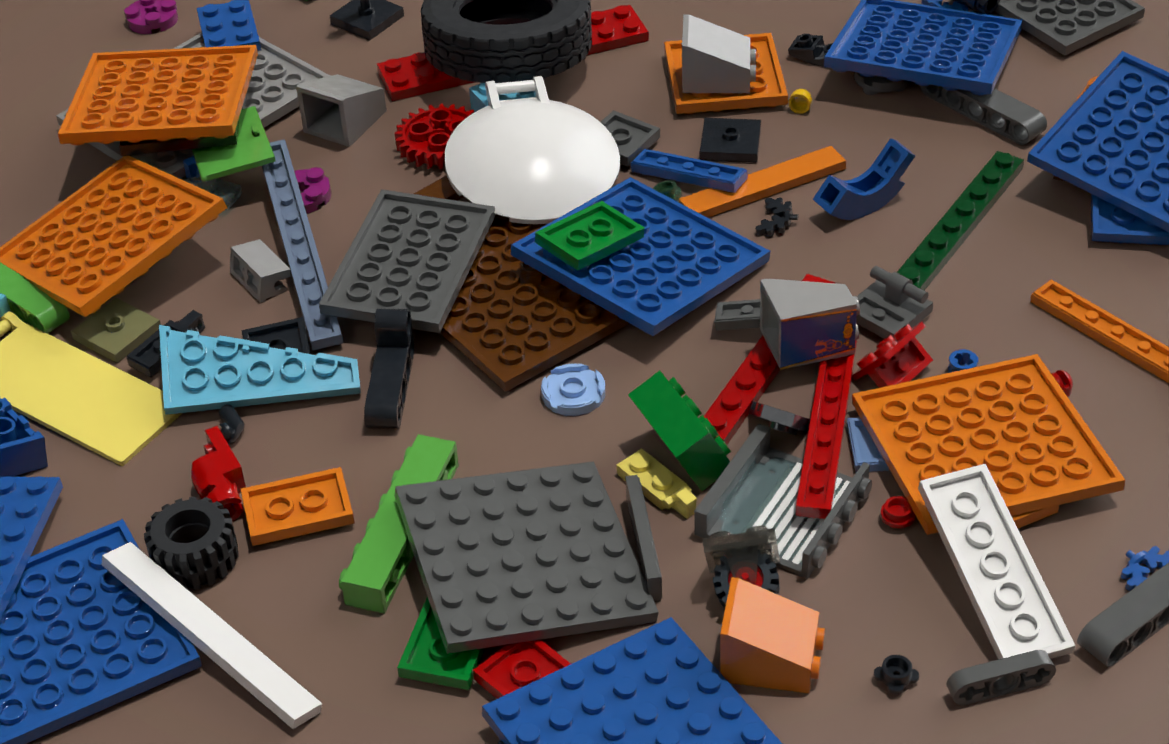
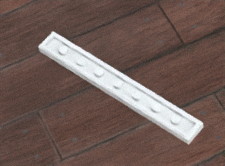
[101,542,322,729]

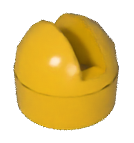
[788,89,812,114]

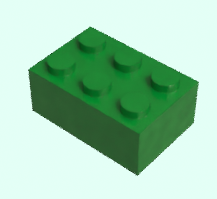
[628,370,731,491]

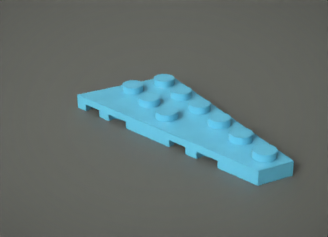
[159,325,361,415]

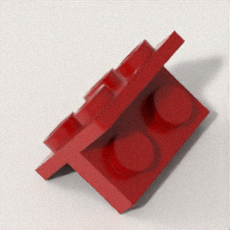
[852,322,933,388]

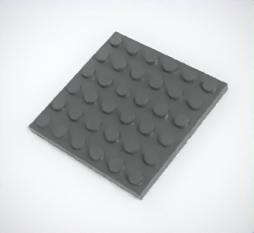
[394,461,659,654]

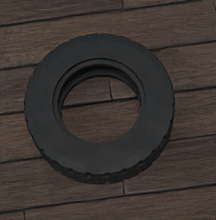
[421,0,592,83]

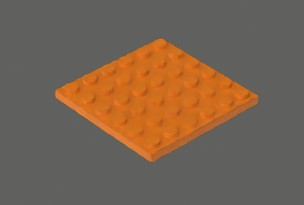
[58,45,258,146]
[0,156,227,317]
[852,354,1125,535]

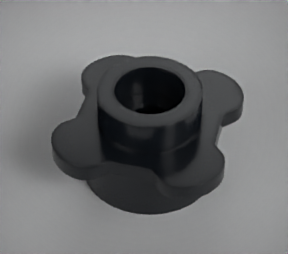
[874,655,919,694]

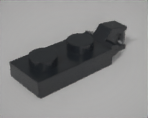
[127,310,206,377]

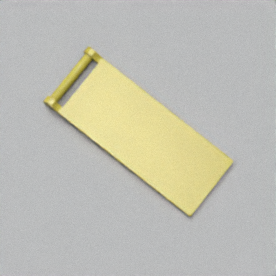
[0,311,182,466]

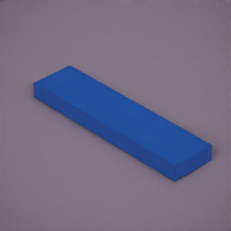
[631,149,748,193]

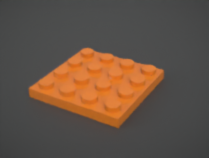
[664,33,788,114]

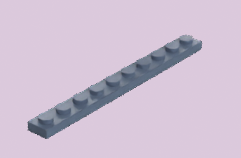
[262,139,343,350]

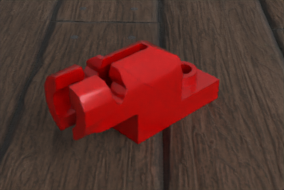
[191,426,246,522]

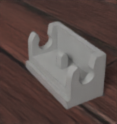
[230,239,291,303]

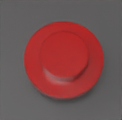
[880,496,916,528]

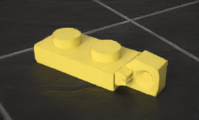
[616,448,697,519]

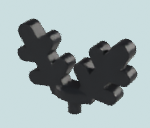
[755,197,799,237]

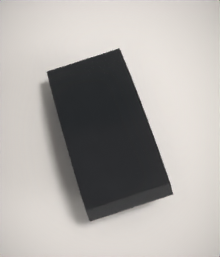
[788,34,833,68]

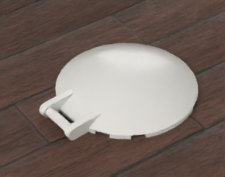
[445,76,620,224]

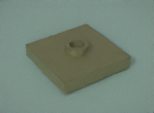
[71,298,161,363]

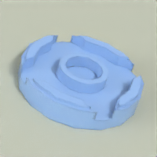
[541,364,606,416]

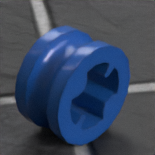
[948,349,979,373]

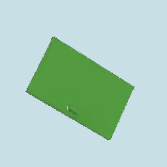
[192,106,276,182]

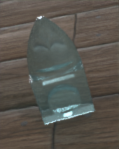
[184,177,242,211]

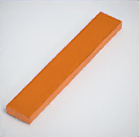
[679,146,846,218]
[1030,279,1169,383]

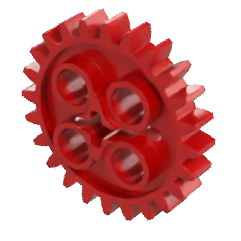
[395,103,474,169]

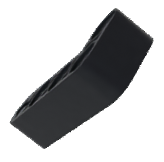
[364,309,415,428]

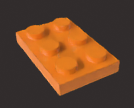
[241,467,355,546]

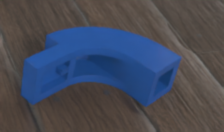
[813,138,916,220]

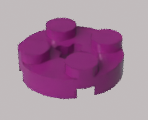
[124,0,178,34]
[294,167,332,214]

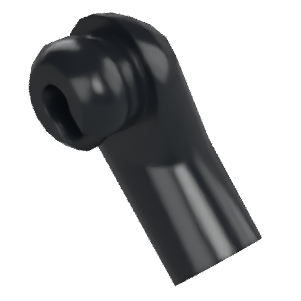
[219,405,245,444]

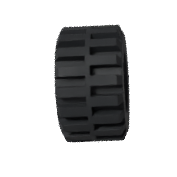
[144,497,239,590]

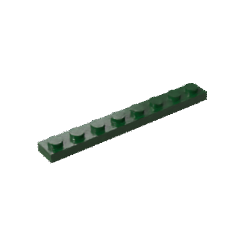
[897,151,1024,291]

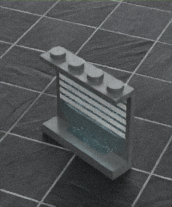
[694,424,872,579]

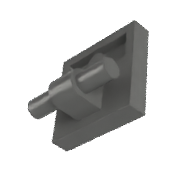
[856,266,933,339]

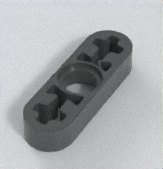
[946,650,1056,705]

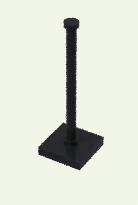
[330,0,404,41]

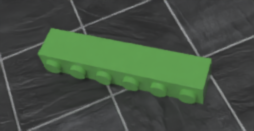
[339,434,459,614]

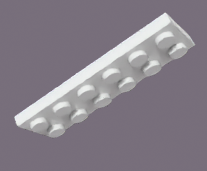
[918,464,1075,659]

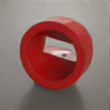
[1051,370,1073,397]

